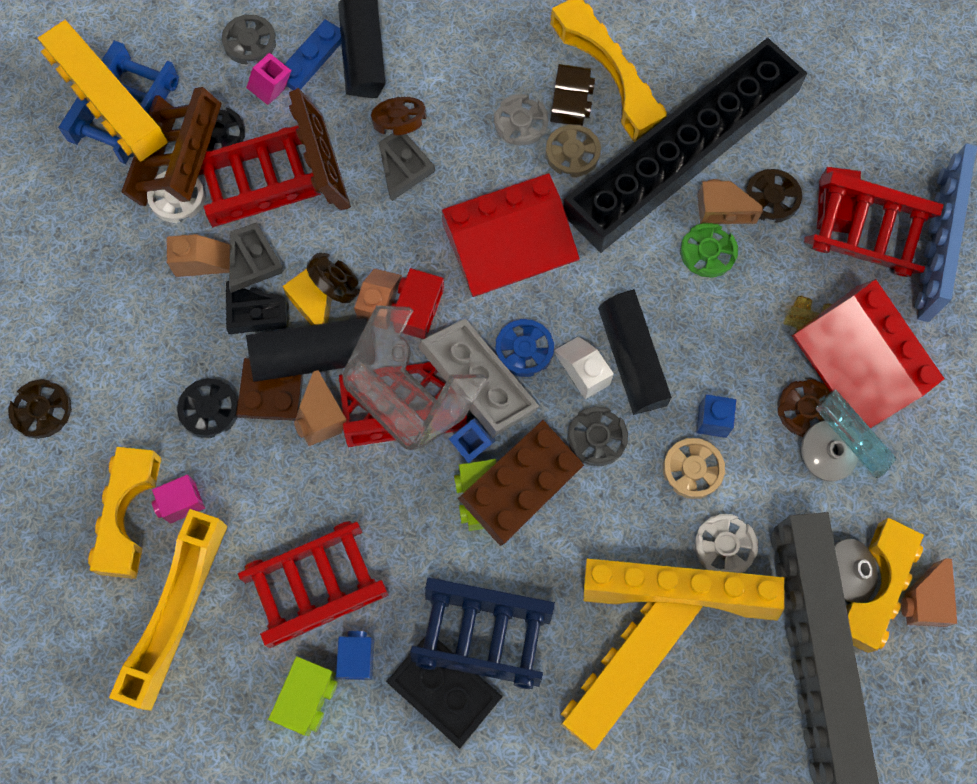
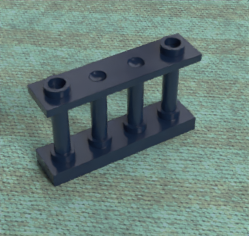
[410,577,555,689]

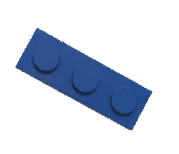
[284,19,341,90]

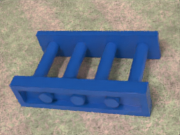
[58,40,179,164]

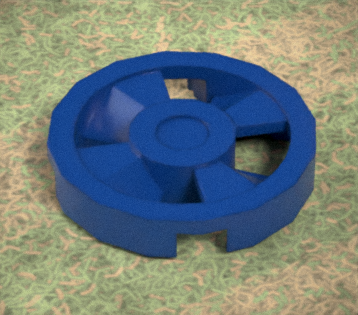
[495,319,554,377]

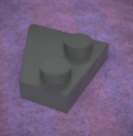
[379,133,435,201]
[229,222,283,293]

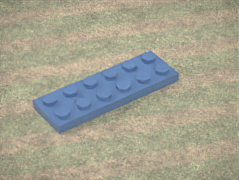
[915,143,977,322]

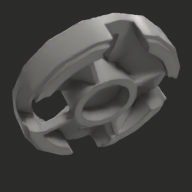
[494,94,549,146]

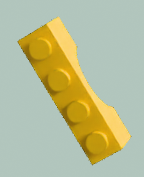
[88,447,161,579]
[846,518,924,653]

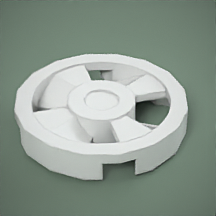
[147,171,206,223]
[695,514,758,573]

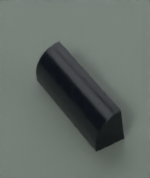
[338,0,386,98]
[598,289,672,415]
[246,318,373,382]

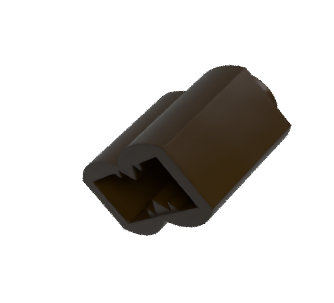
[550,64,595,126]

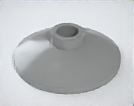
[801,420,859,481]
[835,539,878,603]

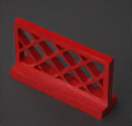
[339,362,467,447]

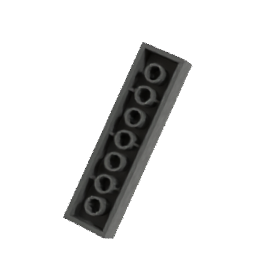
[771,512,879,784]

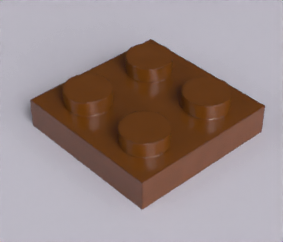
[236,358,304,421]

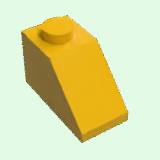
[282,269,332,326]

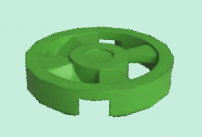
[680,223,738,278]

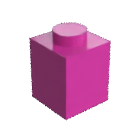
[246,53,291,105]
[151,474,205,524]

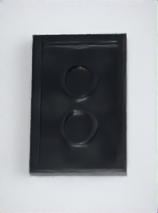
[386,637,503,749]

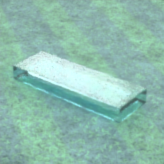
[815,389,897,478]

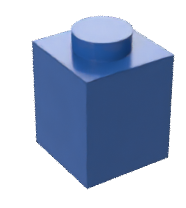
[696,394,737,438]
[449,418,496,463]
[336,631,374,680]

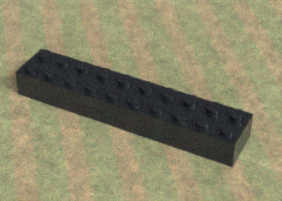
[563,37,807,253]

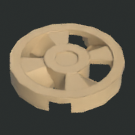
[663,438,725,499]

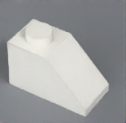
[554,336,614,399]

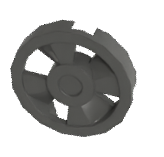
[221,15,276,64]
[567,406,628,466]

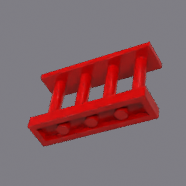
[199,125,321,228]
[804,171,944,277]
[237,521,389,648]

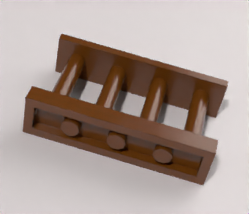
[121,87,222,206]

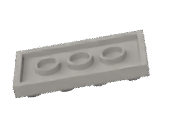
[418,319,539,438]

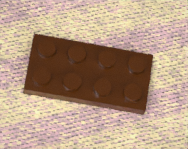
[289,88,351,211]
[457,420,584,546]

